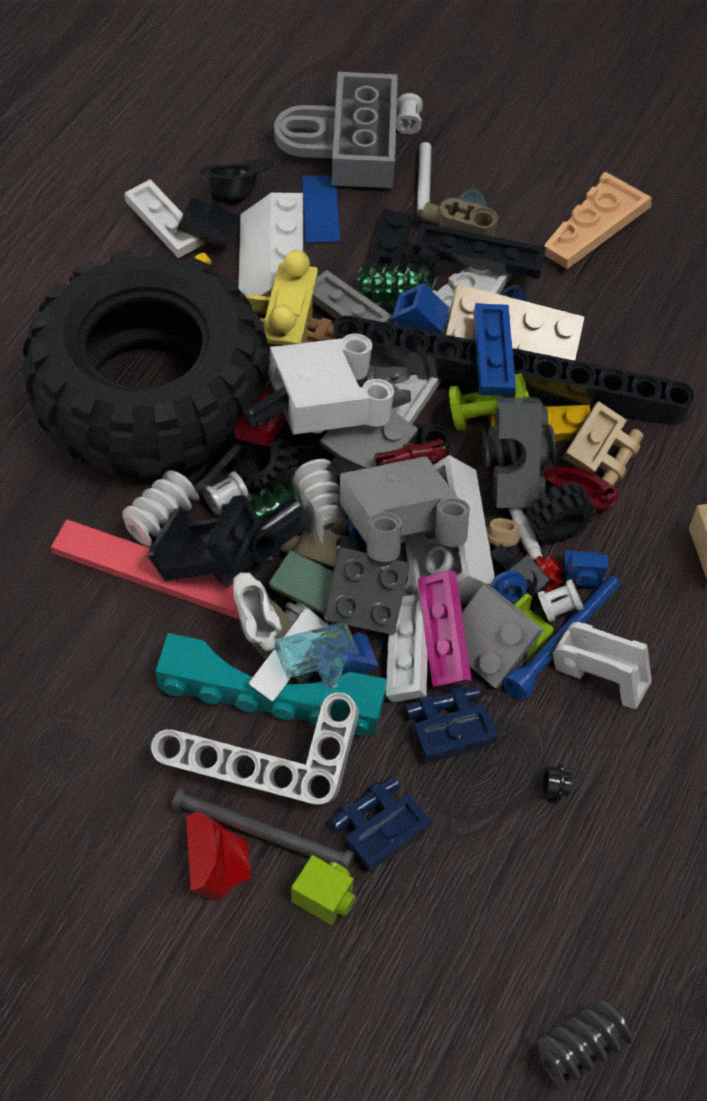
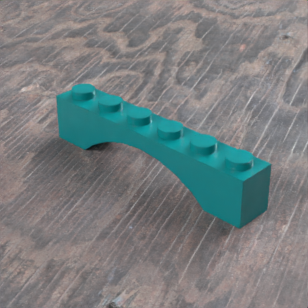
[155,633,387,736]

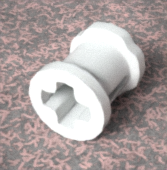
[396,93,423,134]
[202,471,249,515]
[538,579,584,622]

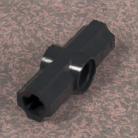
[213,497,311,588]

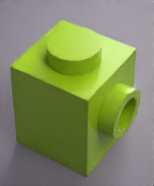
[291,855,356,926]

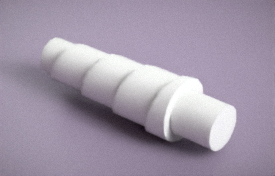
[509,508,543,560]

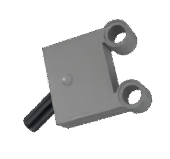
[330,456,470,562]

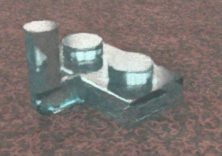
[275,621,359,689]

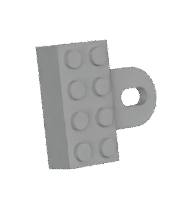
[274,72,398,188]

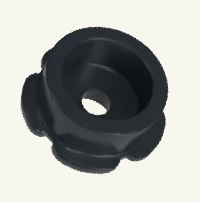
[542,764,571,802]

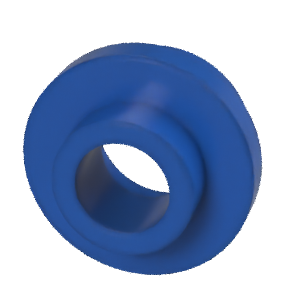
[491,571,527,605]

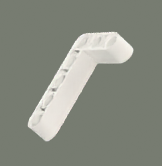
[151,693,359,805]

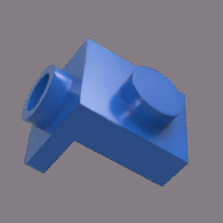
[564,550,608,587]

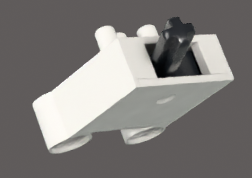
[244,334,394,434]

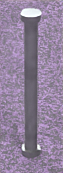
[172,787,355,871]

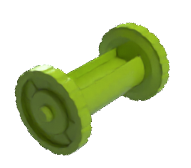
[449,373,529,431]

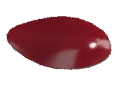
[544,467,618,511]

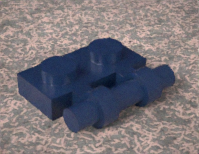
[405,685,498,763]
[329,777,432,872]

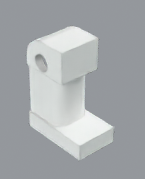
[553,622,652,710]

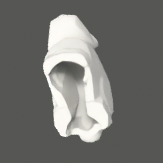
[233,573,282,651]

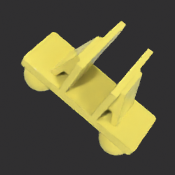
[247,250,318,345]

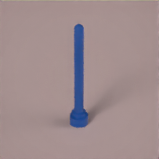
[502,576,620,701]

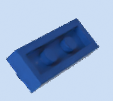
[473,303,516,396]

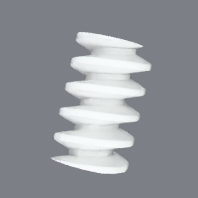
[293,459,349,536]
[123,470,199,547]

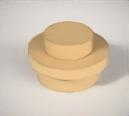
[486,518,520,548]

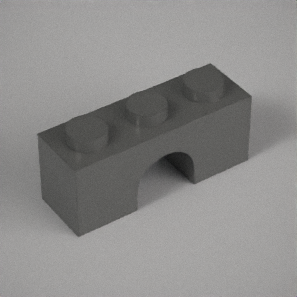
[493,397,548,508]

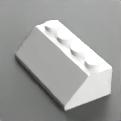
[239,193,303,315]
[405,455,495,605]

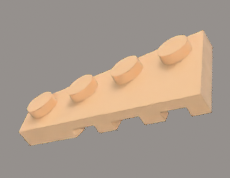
[544,172,652,269]

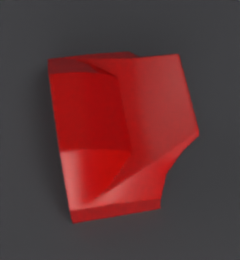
[186,811,251,901]

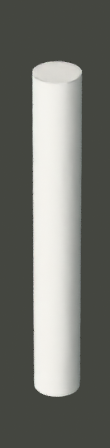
[417,142,431,217]

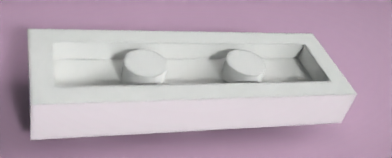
[124,179,204,258]
[386,593,428,703]

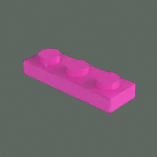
[418,570,472,688]

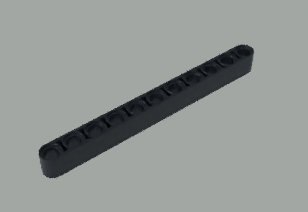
[331,315,695,425]

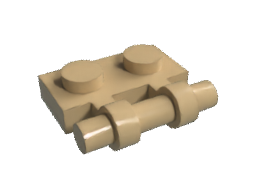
[563,401,643,485]

